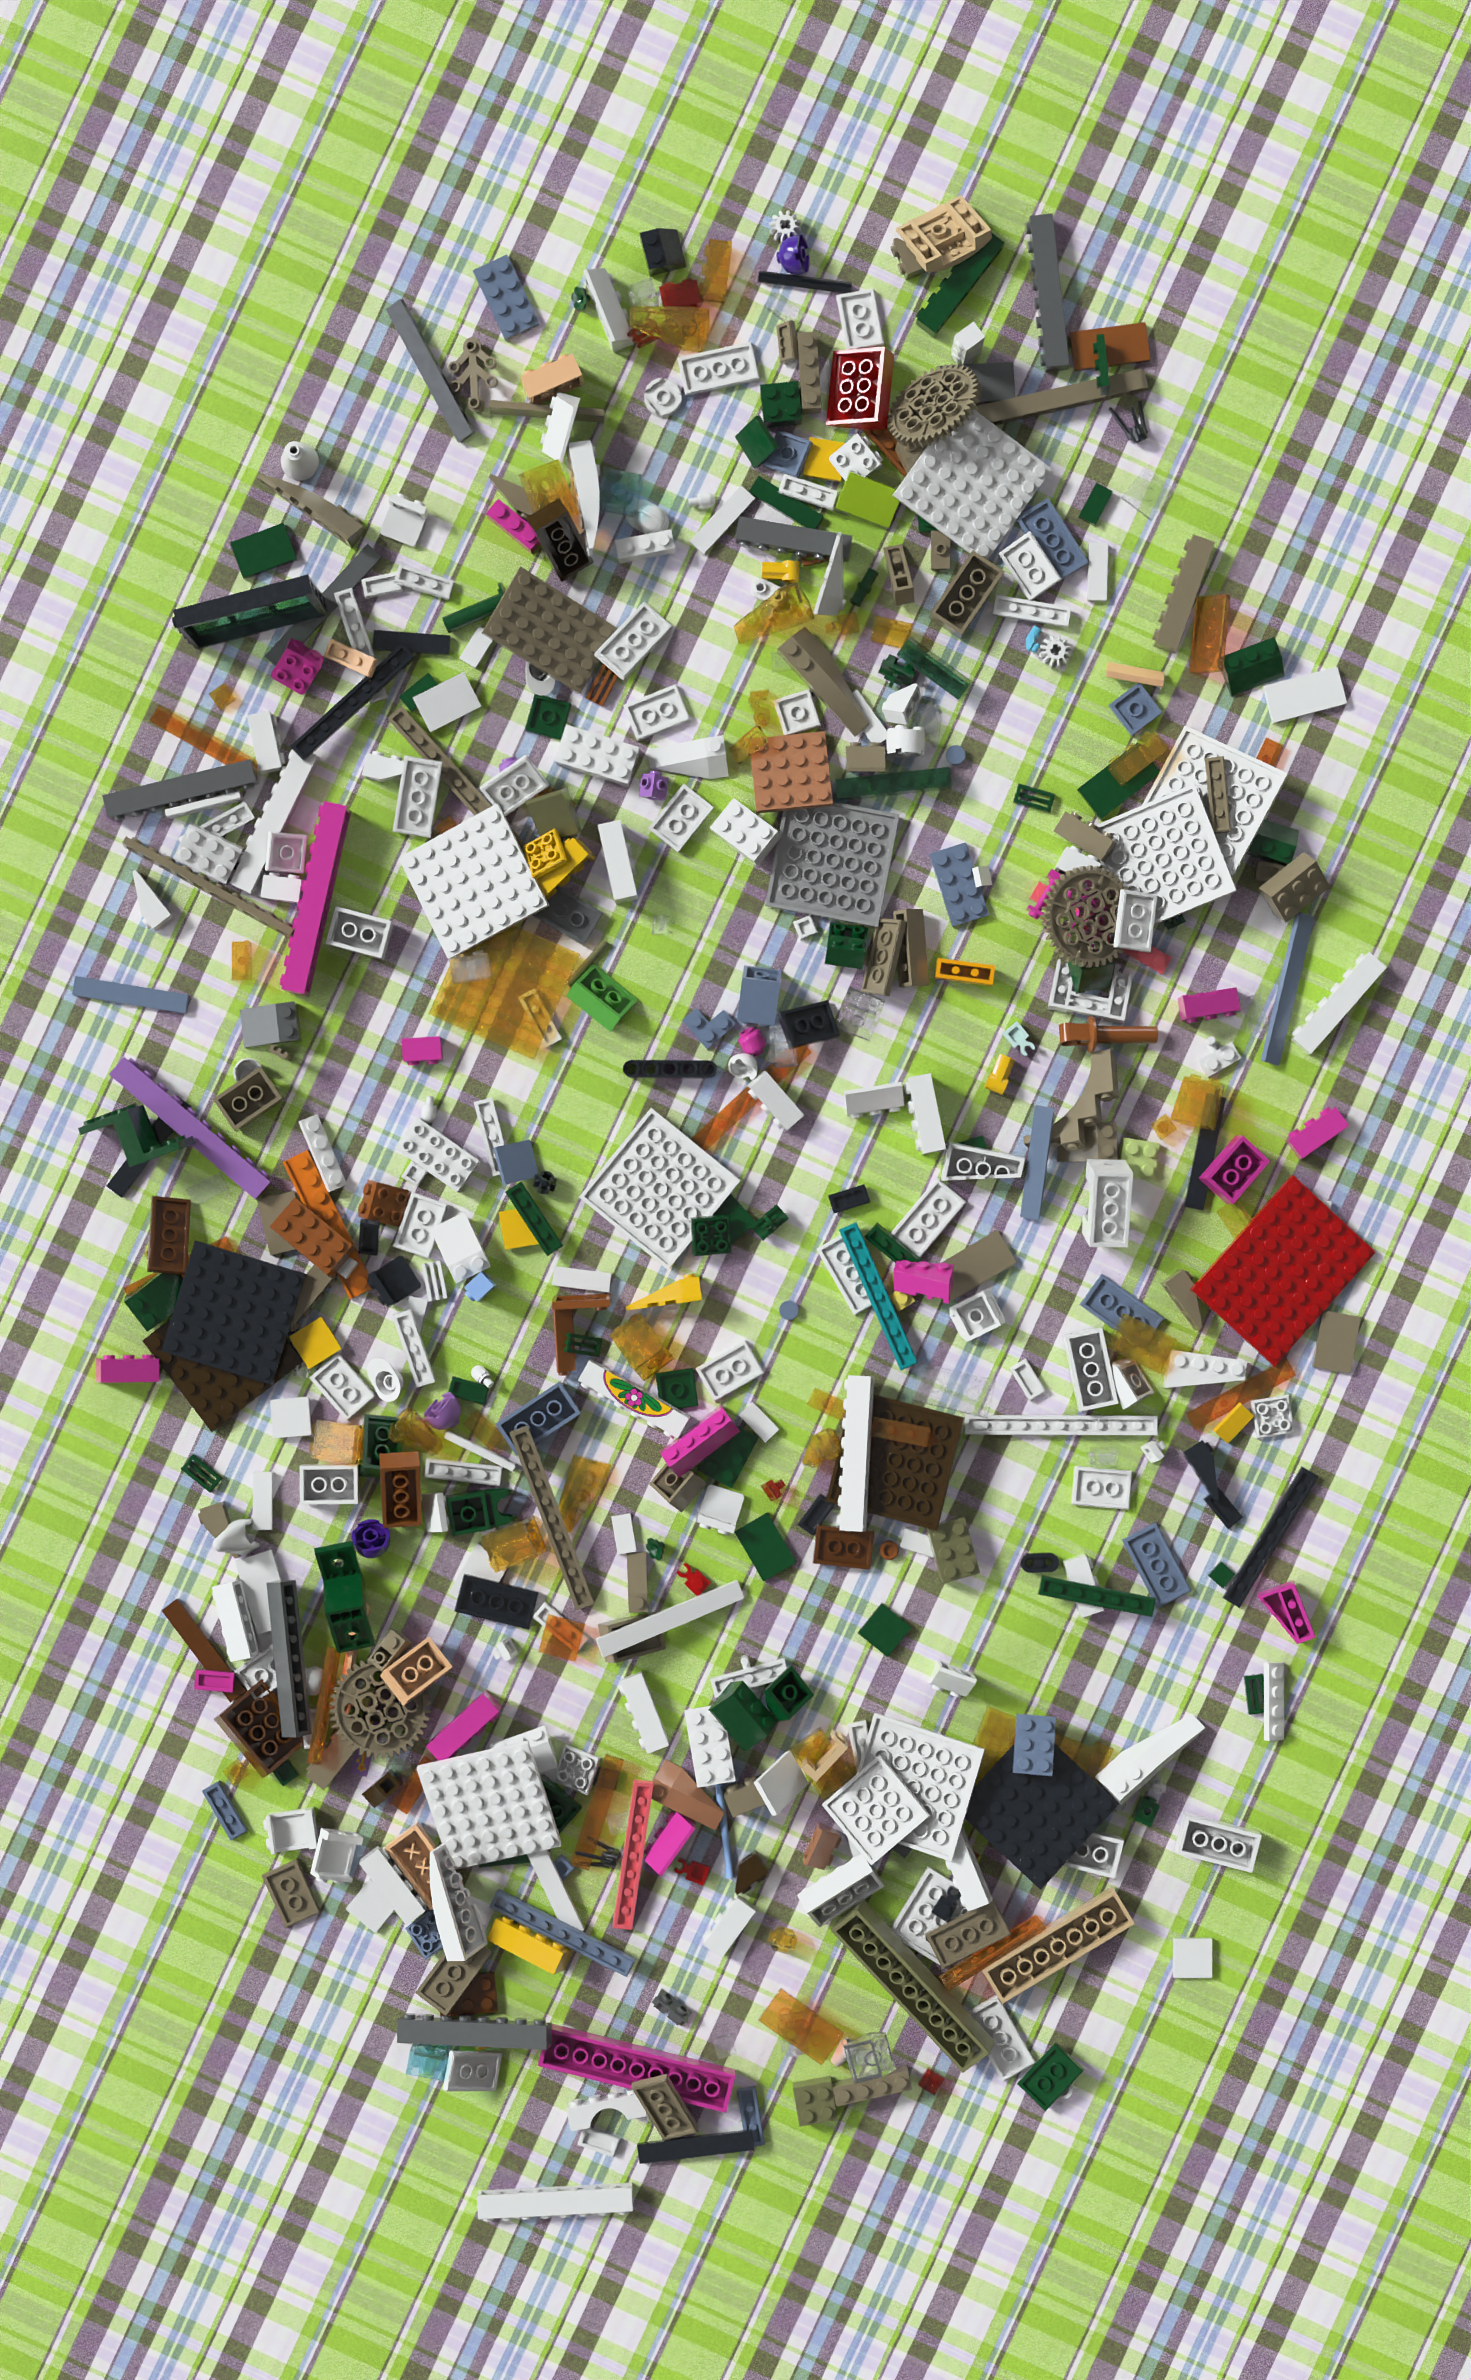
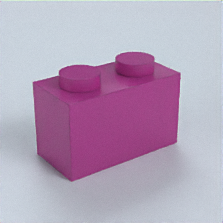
[402,1036,443,1066]

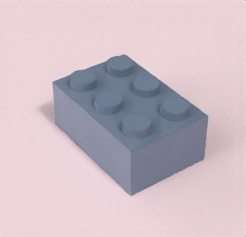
[1013,1714,1056,1776]

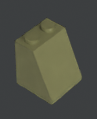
[525,787,582,839]

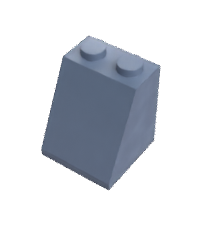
[737,965,782,1027]

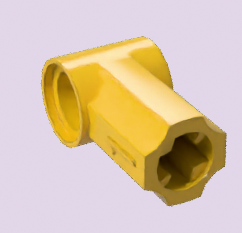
[762,560,800,583]
[984,1054,1015,1095]

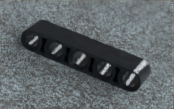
[623,1060,717,1079]

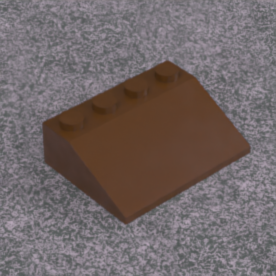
[214,1679,304,1778]

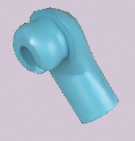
[1026,626,1042,653]

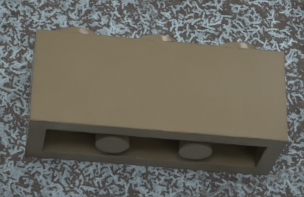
[1054,811,1117,863]

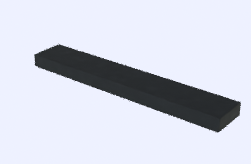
[1184,1094,1226,1210]
[106,1095,192,1198]
[637,2129,754,2164]

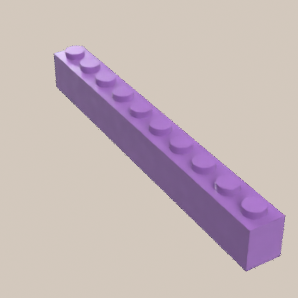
[109,1057,272,1200]

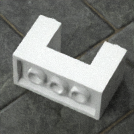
[1082,1159,1133,1247]

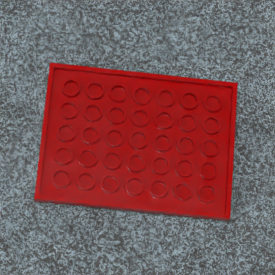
[1190,1175,1376,1367]

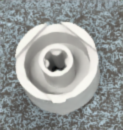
[886,725,925,758]

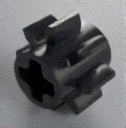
[533,1171,557,1195]

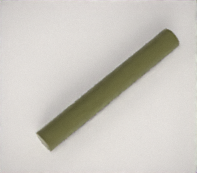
[565,940,609,987]

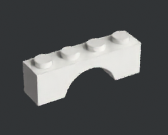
[566,2089,647,2132]

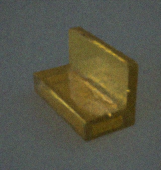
[870,616,913,649]
[232,940,252,980]
[1216,1199,1252,1239]

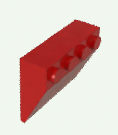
[826,347,894,430]

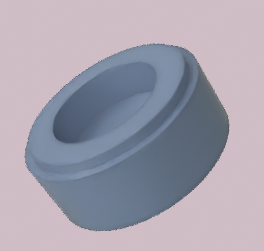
[946,745,965,765]
[779,1301,798,1320]

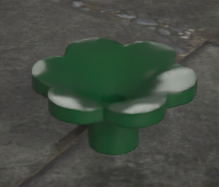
[571,286,590,311]
[646,1538,665,1561]

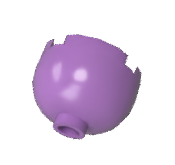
[423,1392,461,1430]

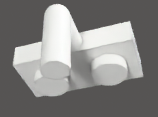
[1198,1036,1241,1077]

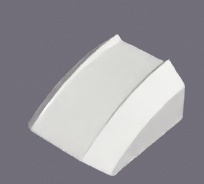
[950,1288,1005,1342]
[1111,1358,1154,1410]

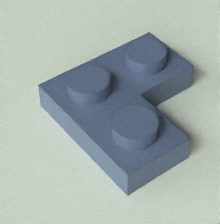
[682,1008,736,1049]

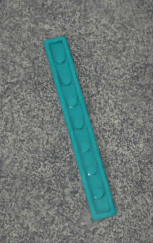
[839,1222,918,1371]

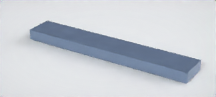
[72,976,189,1014]
[1020,1105,1055,1221]

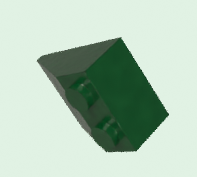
[124,1273,183,1332]
[359,1414,403,1478]
[540,1774,582,1834]

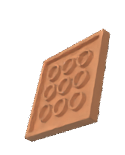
[749,731,833,814]

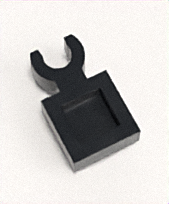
[931,1885,961,1923]

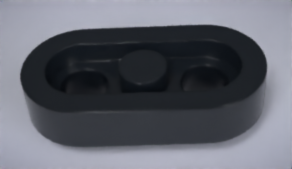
[1020,1552,1059,1573]

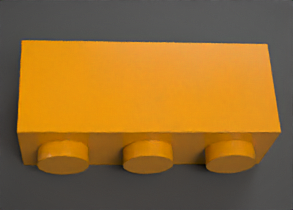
[934,958,995,986]

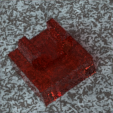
[761,1479,786,1501]
[918,2067,945,2095]

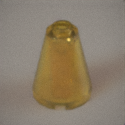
[388,1407,443,1456]

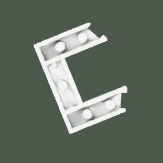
[1047,959,1133,1024]

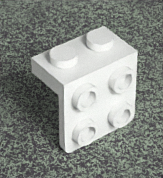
[829,434,884,481]
[380,493,429,547]
[697,1484,744,1535]

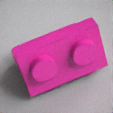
[271,638,325,695]

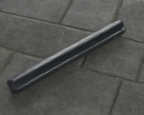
[758,271,852,293]

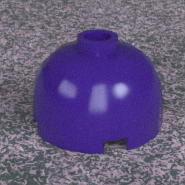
[776,235,810,275]
[351,1519,390,1559]

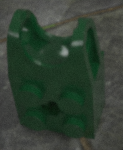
[446,1488,518,1537]

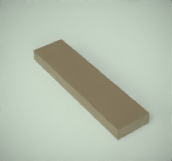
[1205,756,1231,834]

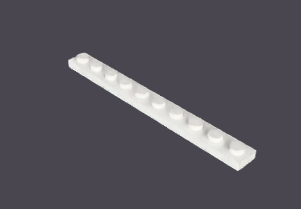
[965,1415,1157,1435]

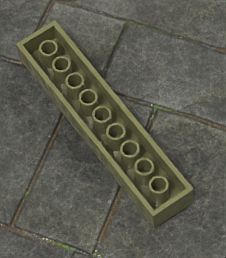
[831,1899,995,2073]

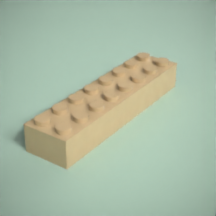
[980,1886,1135,2004]

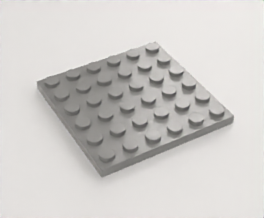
[765,802,900,927]

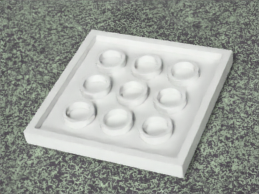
[822,1755,930,1865]
[891,1866,968,1974]

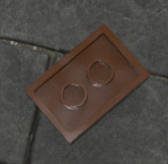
[812,1524,875,1570]
[440,1971,498,2017]

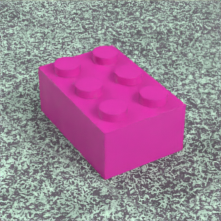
[1199,1135,1270,1204]

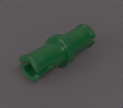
[849,568,879,607]

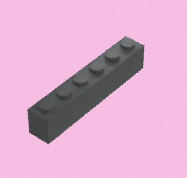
[735,516,852,564]

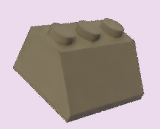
[213,1066,285,1132]

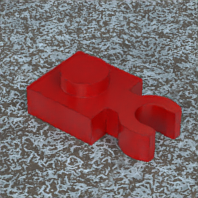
[677,1562,711,1596]
[674,1858,710,1886]

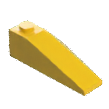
[625,1274,702,1311]

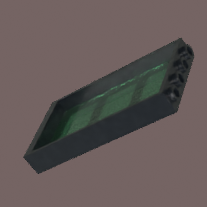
[172,574,328,650]

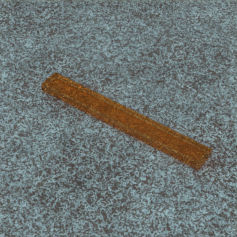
[691,1046,812,1151]

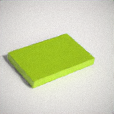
[835,471,900,528]

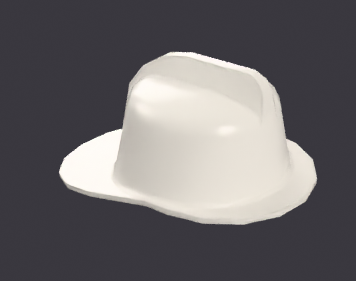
[625,499,669,534]
[525,662,555,696]
[367,1358,404,1402]

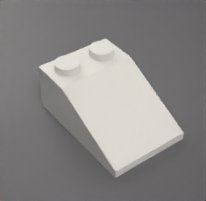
[430,1212,491,1283]
[929,1660,977,1698]

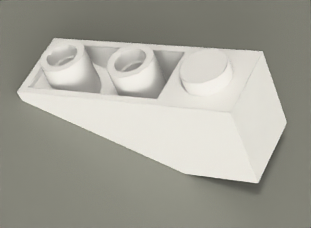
[362,751,404,782]

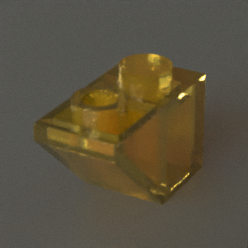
[802,1428,844,1468]

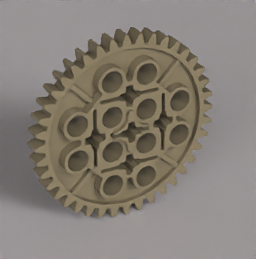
[887,364,982,448]
[1041,865,1129,967]
[329,1658,431,1759]

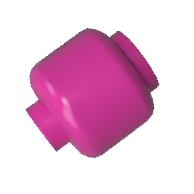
[738,1027,766,1057]

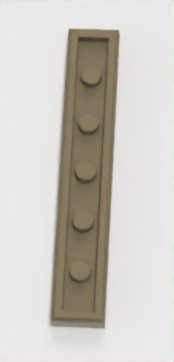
[489,400,605,423]

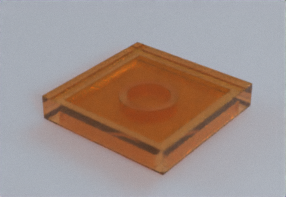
[538,1614,586,1662]

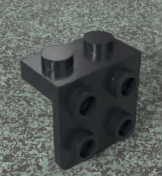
[367,1256,421,1308]

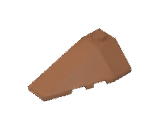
[651,1759,725,1830]

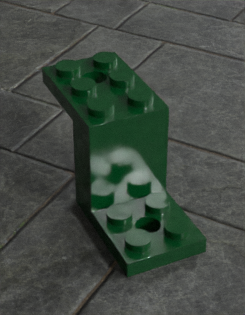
[78,1103,195,1167]
[314,1541,375,1654]

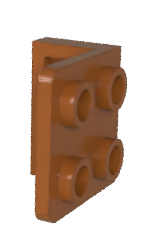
[358,1180,410,1227]

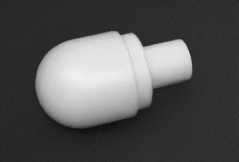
[688,492,715,509]
[421,1096,437,1123]
[471,1365,494,1388]

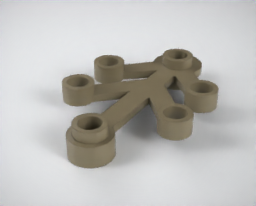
[448,337,498,413]

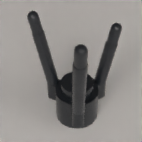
[1109,401,1148,444]
[575,1836,618,1869]

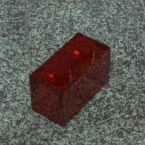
[659,279,701,315]

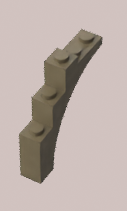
[1023,1049,1119,1151]

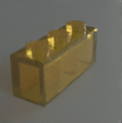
[699,239,732,303]
[1107,730,1169,787]

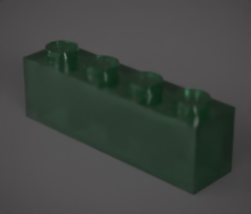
[897,636,972,700]

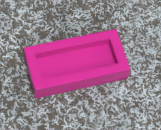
[194,1669,235,1692]

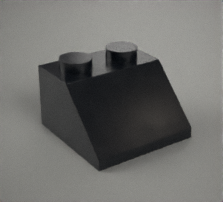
[640,228,686,276]

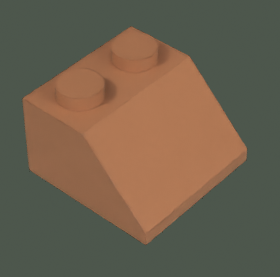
[803,1822,842,1870]

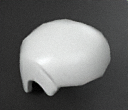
[728,1053,758,1080]
[234,1058,262,1082]
[305,1666,328,1695]

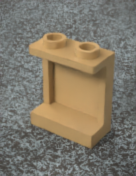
[801,1729,848,1782]

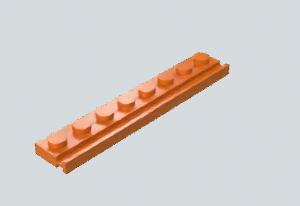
[283,1150,372,1300]

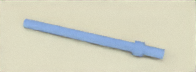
[713,1783,734,1878]

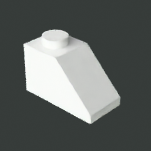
[882,683,922,725]

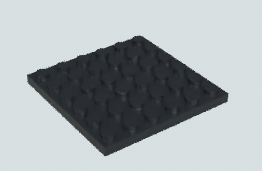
[161,1240,307,1385]
[965,1743,1119,1890]

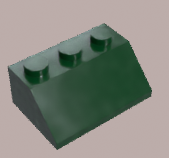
[1217,637,1285,696]
[1246,820,1299,866]
[708,1681,778,1751]

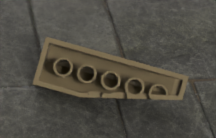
[257,474,365,549]
[777,627,869,737]

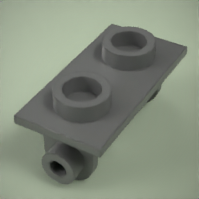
[652,1989,692,2026]

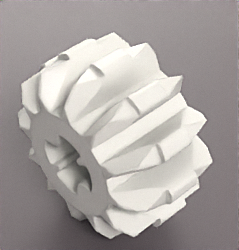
[769,210,801,243]
[1039,635,1071,668]

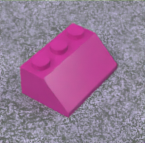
[643,1811,696,1876]

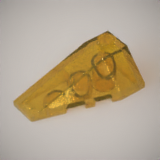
[629,306,710,353]
[733,582,815,644]
[558,1453,611,1533]

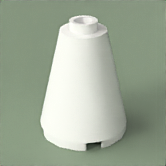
[281,441,319,481]

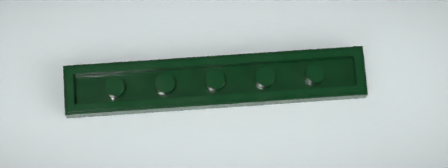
[1038,1575,1156,1617]

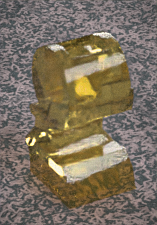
[748,689,770,728]

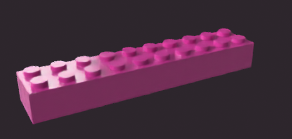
[280,801,351,997]
[538,2024,736,2113]

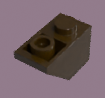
[362,1768,403,1809]
[735,1850,768,1895]

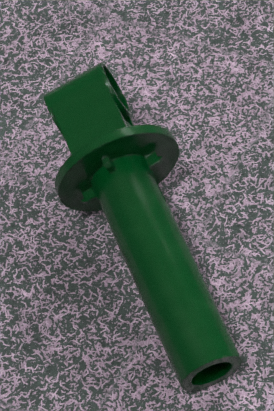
[442,582,506,633]

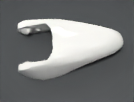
[213,1519,260,1555]

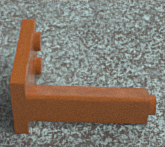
[552,1293,611,1376]

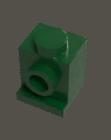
[1131,1795,1160,1828]

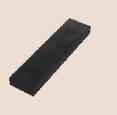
[372,630,451,656]

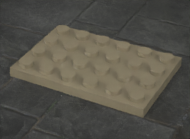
[482,566,617,694]

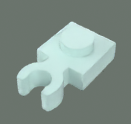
[1002,1021,1035,1056]

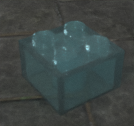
[599,467,643,518]
[406,2044,451,2081]

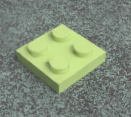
[1118,1138,1160,1181]

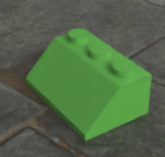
[566,964,638,1032]

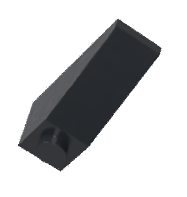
[1182,1440,1219,1502]

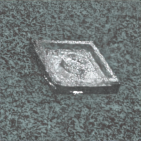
[1121,467,1175,521]

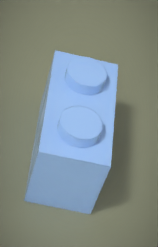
[464,1272,497,1302]

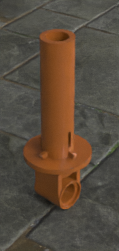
[1059,1016,1158,1053]

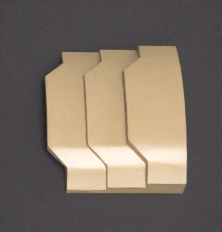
[896,195,992,272]

